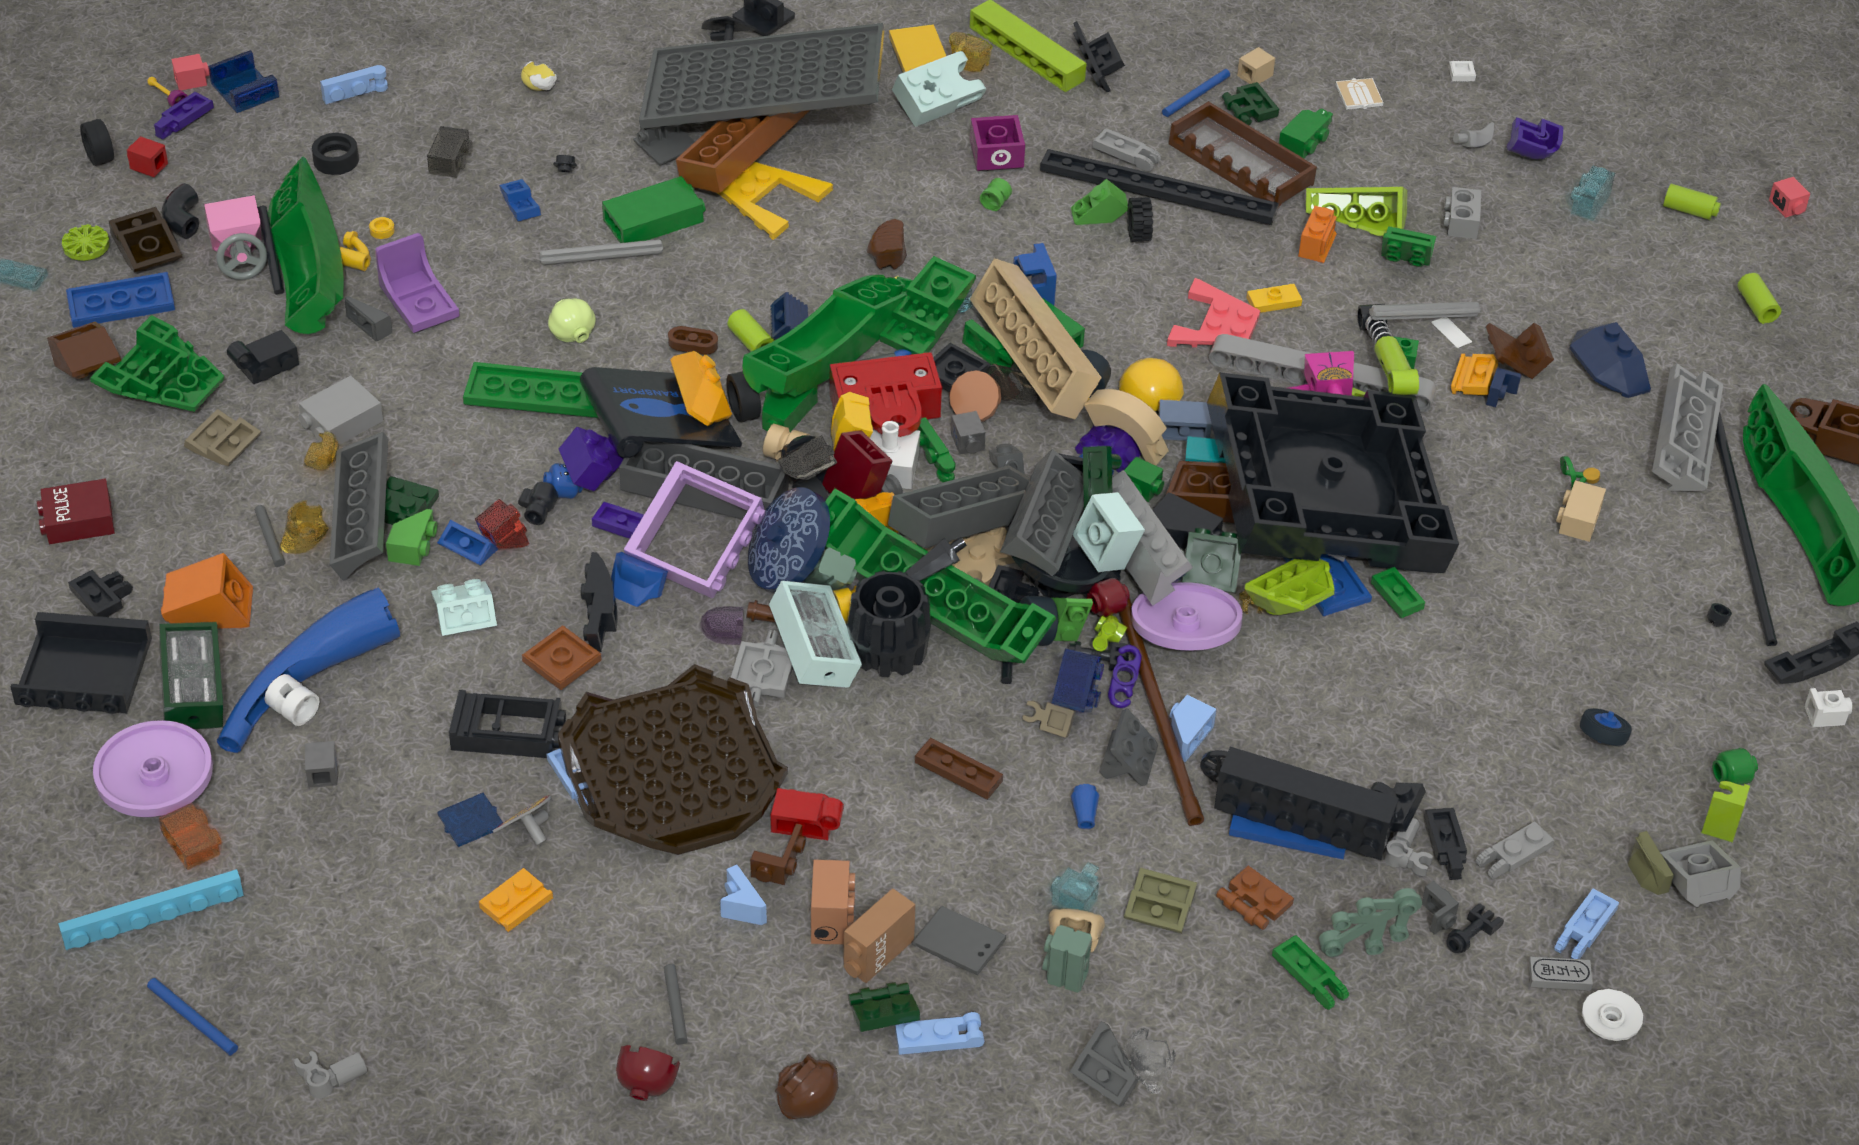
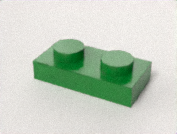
[1371,567,1425,618]

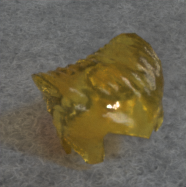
[949,32,993,72]
[280,500,329,554]

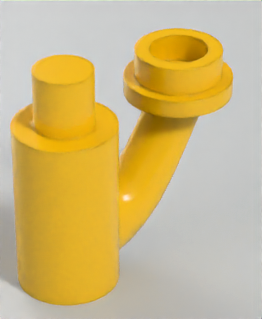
[340,231,371,271]

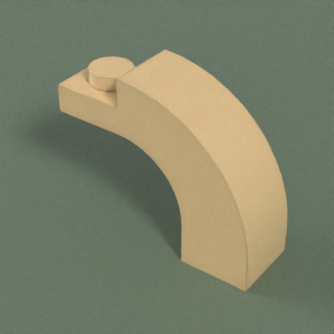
[1084,389,1169,465]

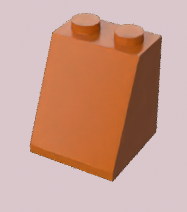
[161,553,253,629]

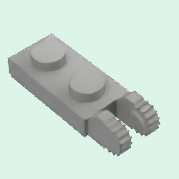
[1093,128,1161,172]
[1475,821,1554,879]

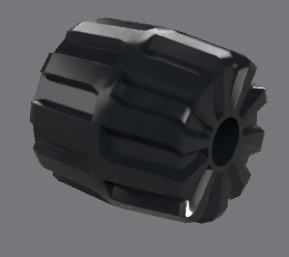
[848,570,931,678]

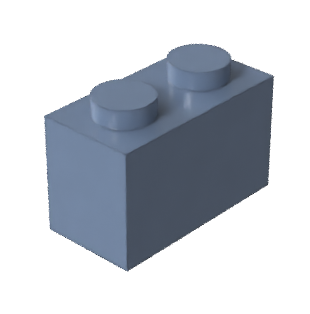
[1158,400,1212,441]

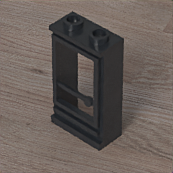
[449,690,566,758]

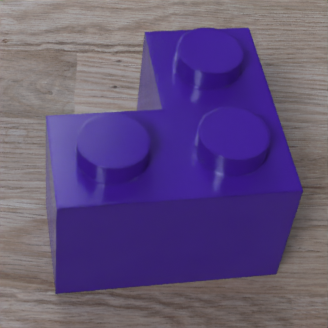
[558,427,624,491]

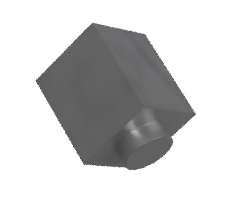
[951,411,986,455]
[305,741,337,788]

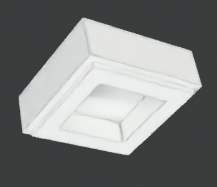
[1449,61,1476,81]

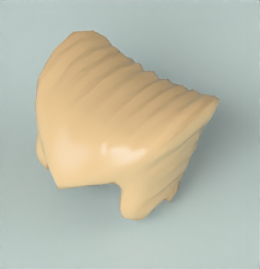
[1048,909,1105,953]

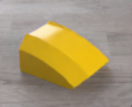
[831,392,873,451]

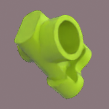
[1093,615,1127,651]

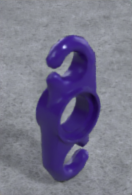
[1108,645,1142,708]

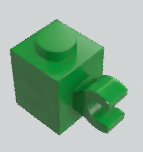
[1124,457,1165,502]

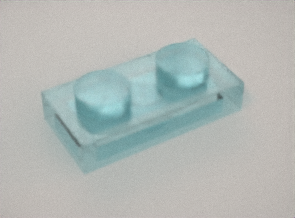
[0,258,48,291]

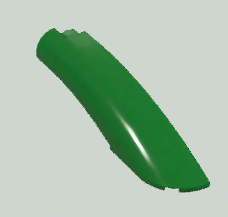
[268,157,344,334]
[742,275,913,397]
[1743,384,1859,606]

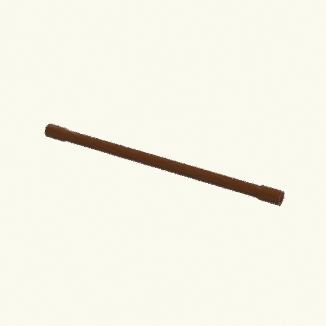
[1119,597,1204,826]

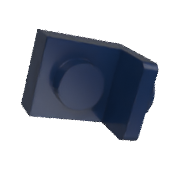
[1486,368,1521,407]

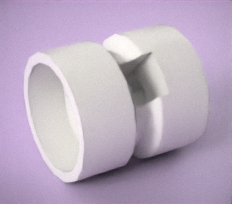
[265,674,320,726]

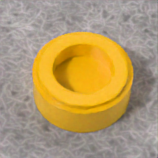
[369,217,395,239]

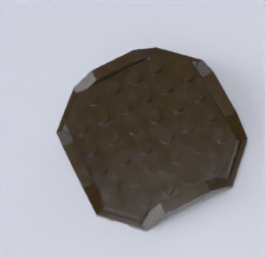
[558,664,788,855]

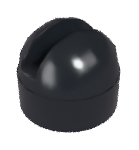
[1707,603,1732,627]

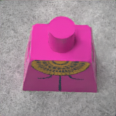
[1304,351,1354,396]

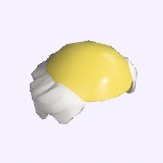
[521,61,557,91]

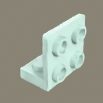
[431,579,497,636]

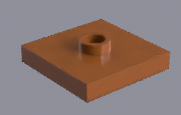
[522,625,602,690]

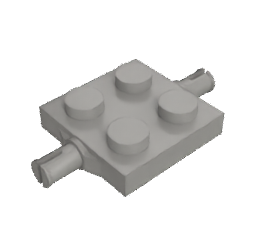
[731,630,793,707]

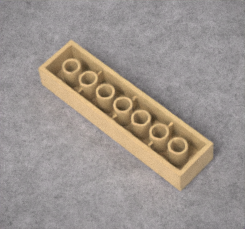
[970,258,1102,419]

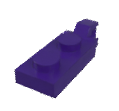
[154,92,214,140]

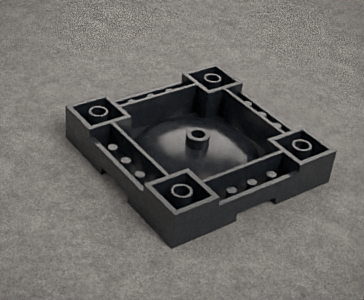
[1207,372,1459,573]

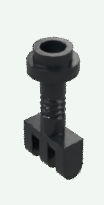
[1067,641,1129,671]
[1446,903,1504,953]

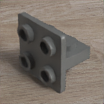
[1100,709,1158,786]

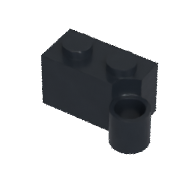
[227,330,299,385]

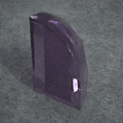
[700,606,744,645]

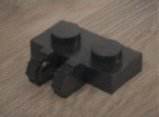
[989,565,1040,603]
[68,570,133,617]

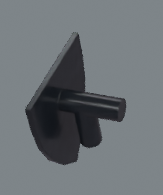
[701,16,757,41]

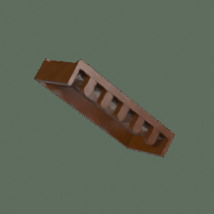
[1169,101,1317,209]

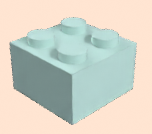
[1073,492,1145,572]

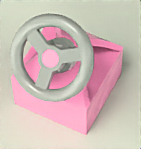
[204,196,267,280]

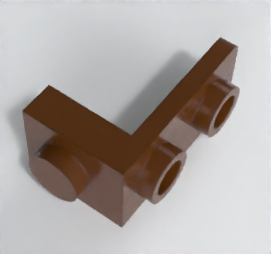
[750,824,806,885]

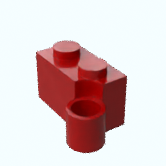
[771,788,844,840]

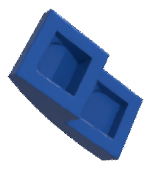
[499,179,541,221]

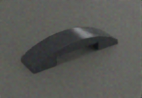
[1764,621,1859,684]

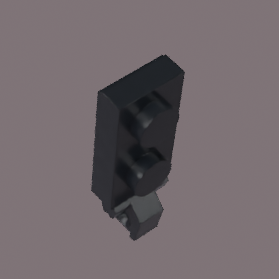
[1424,808,1467,880]

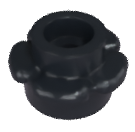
[553,155,577,173]

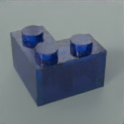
[1051,648,1104,712]

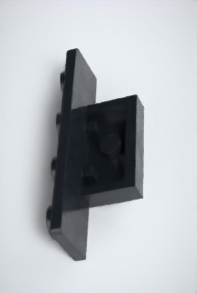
[1073,21,1125,92]

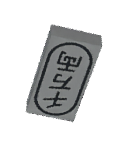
[1528,956,1593,991]

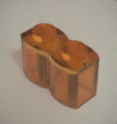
[159,803,222,870]

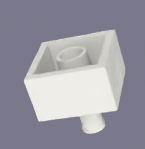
[870,421,920,489]

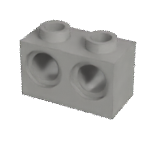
[1443,187,1481,239]

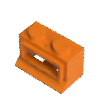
[1298,206,1337,263]

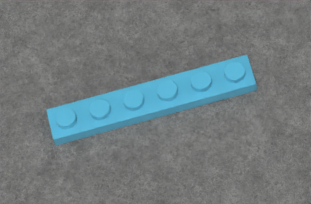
[58,869,244,950]

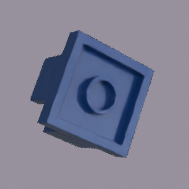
[1013,243,1057,305]

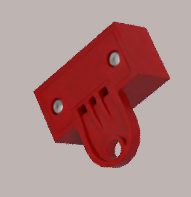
[830,352,942,437]

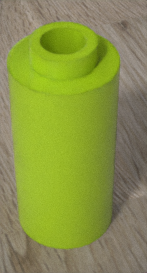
[1663,183,1721,220]
[1737,273,1782,324]
[727,309,775,352]

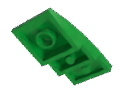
[879,256,976,355]

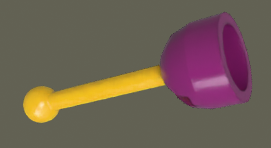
[147,77,188,107]

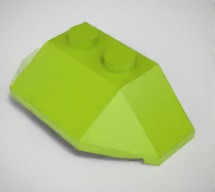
[1244,559,1335,615]

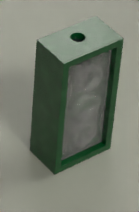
[159,622,223,729]

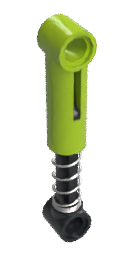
[1357,304,1419,395]

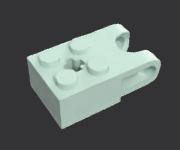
[892,51,986,127]

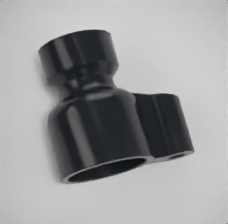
[518,482,559,525]

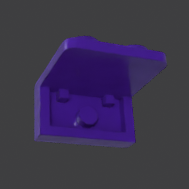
[1075,424,1142,473]

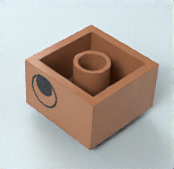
[811,860,855,945]

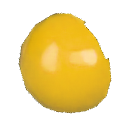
[1118,358,1184,411]

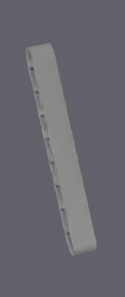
[1209,334,1436,412]

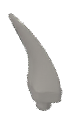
[1453,122,1494,147]

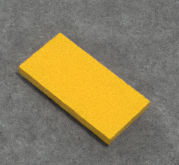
[889,24,946,73]

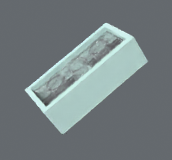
[769,581,862,688]

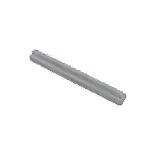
[540,240,663,265]
[1369,302,1481,320]

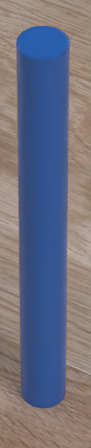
[1162,69,1230,117]
[147,978,238,1056]

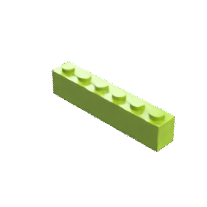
[970,0,1086,92]

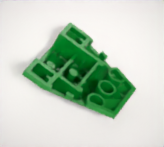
[90,315,224,412]

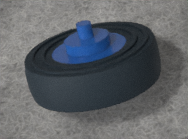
[1580,708,1632,746]

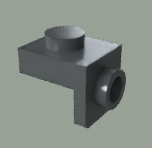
[989,444,1025,474]
[1422,881,1459,935]

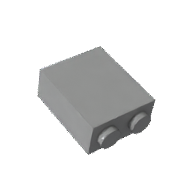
[299,376,383,449]

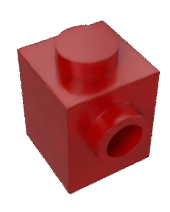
[126,136,168,177]

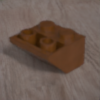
[47,322,121,379]

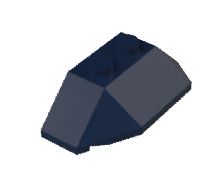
[1569,322,1651,398]

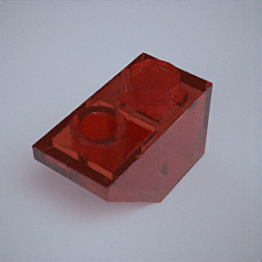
[475,499,530,549]

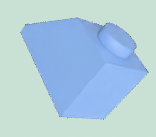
[1170,695,1216,762]

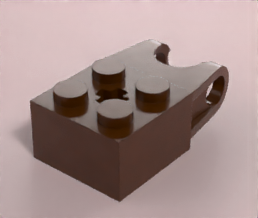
[1790,398,1859,464]

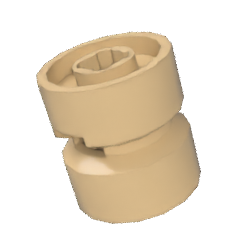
[763,424,809,462]

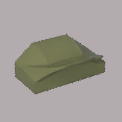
[1628,831,1674,895]

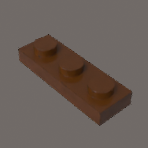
[915,737,1003,800]

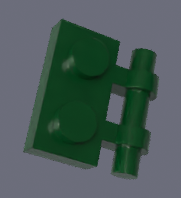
[1222,82,1279,126]
[848,982,920,1032]

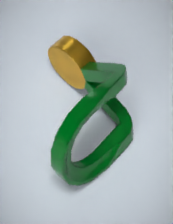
[1560,456,1600,490]

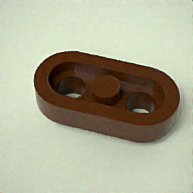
[668,326,718,354]

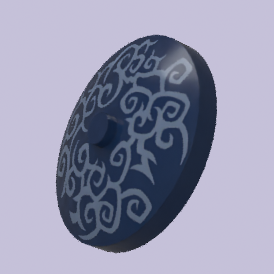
[748,487,830,593]

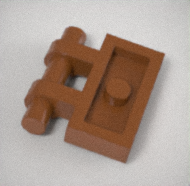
[1216,865,1294,930]

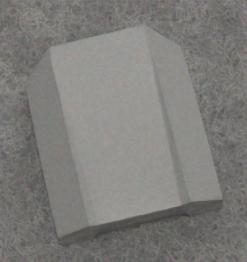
[1660,840,1741,907]

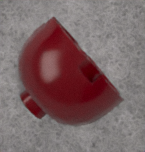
[616,1045,680,1101]

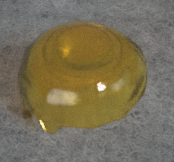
[303,431,339,471]

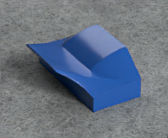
[611,552,668,607]

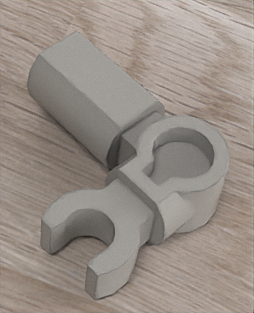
[1384,818,1433,876]
[294,1051,367,1099]

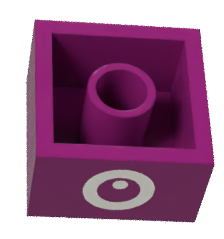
[970,115,1025,171]

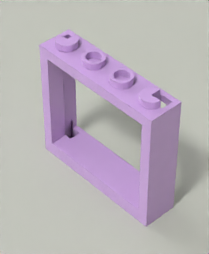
[624,461,765,598]

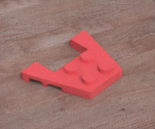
[1167,278,1260,347]

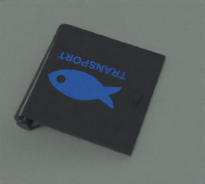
[580,367,742,458]

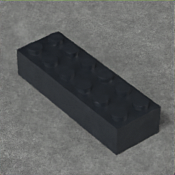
[1214,746,1399,860]

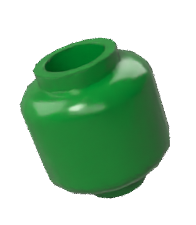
[1712,748,1758,785]

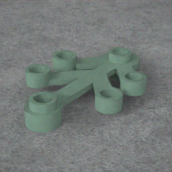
[1319,888,1422,957]

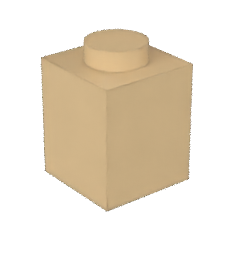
[1237,47,1275,84]

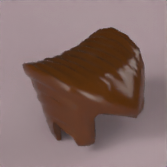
[867,219,907,270]

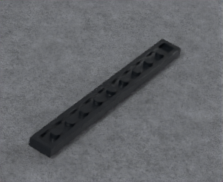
[1040,149,1279,225]

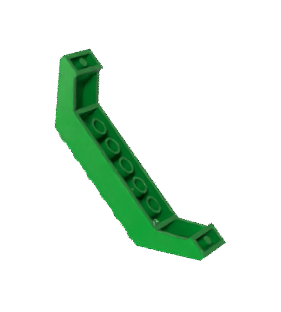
[824,489,1056,664]

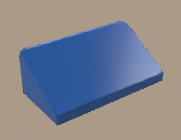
[437,520,500,566]

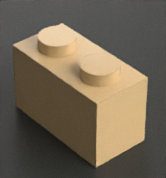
[1556,480,1606,542]

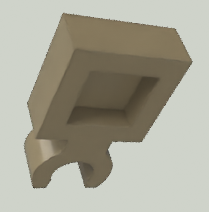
[1023,700,1076,738]

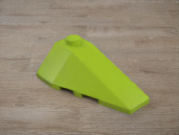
[1306,187,1407,236]

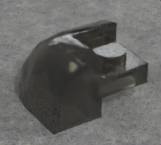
[988,362,1041,404]
[775,435,837,480]

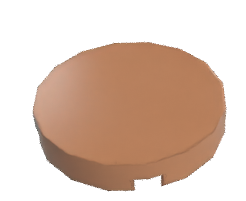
[950,370,1001,422]

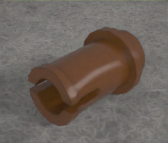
[746,600,776,623]

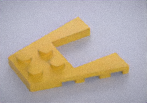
[718,162,833,240]

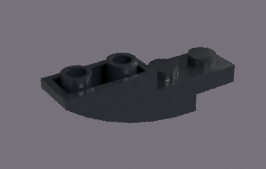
[581,552,618,652]

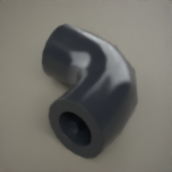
[161,183,199,239]

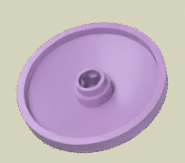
[1131,582,1242,651]
[93,721,213,817]

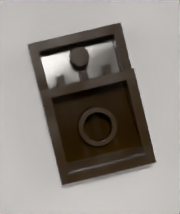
[109,207,182,272]

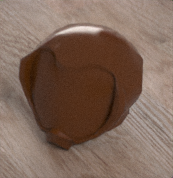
[775,1054,839,1119]

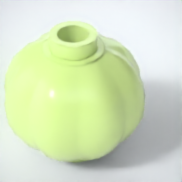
[548,298,596,343]

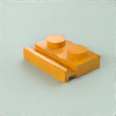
[1451,354,1499,395]
[479,868,553,932]

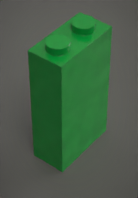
[602,176,706,243]

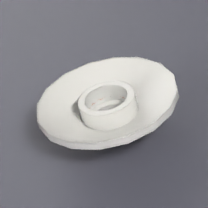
[1582,989,1643,1041]

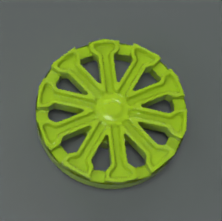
[62,224,110,261]

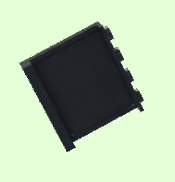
[10,612,152,714]

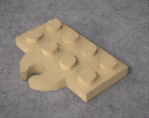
[911,526,1015,586]

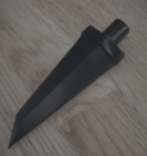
[905,537,967,581]

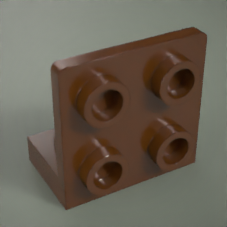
[1486,323,1554,379]

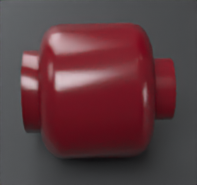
[1087,578,1130,617]

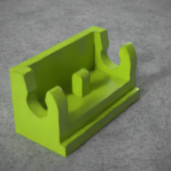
[1701,781,1750,843]

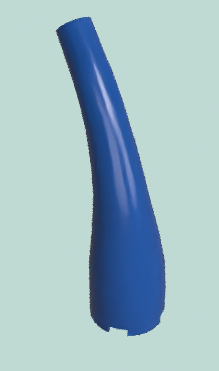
[217,587,400,753]

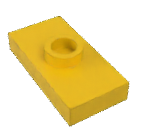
[1246,284,1302,313]

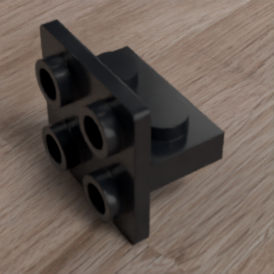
[732,0,795,36]

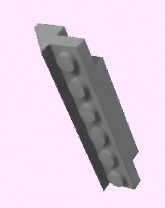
[1652,363,1723,491]
[1112,470,1193,606]

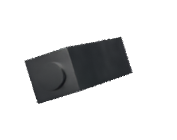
[1153,492,1224,549]

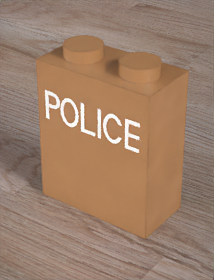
[844,888,915,983]

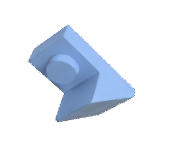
[720,865,767,925]

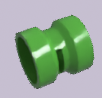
[980,178,1012,211]

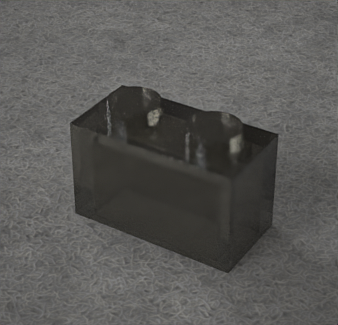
[427,126,473,178]

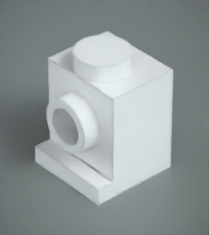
[1804,688,1852,727]

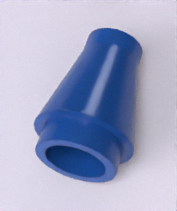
[1071,784,1100,829]

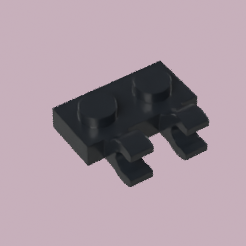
[1371,782,1426,832]

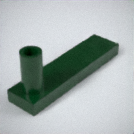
[1083,446,1122,510]

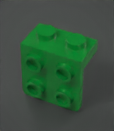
[1381,226,1436,267]

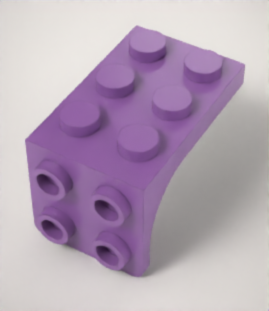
[375,233,459,333]

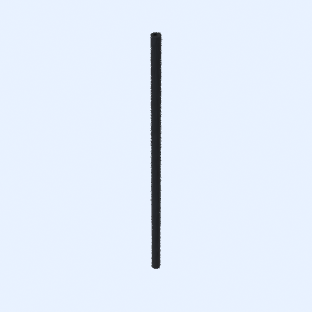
[1715,412,1778,646]

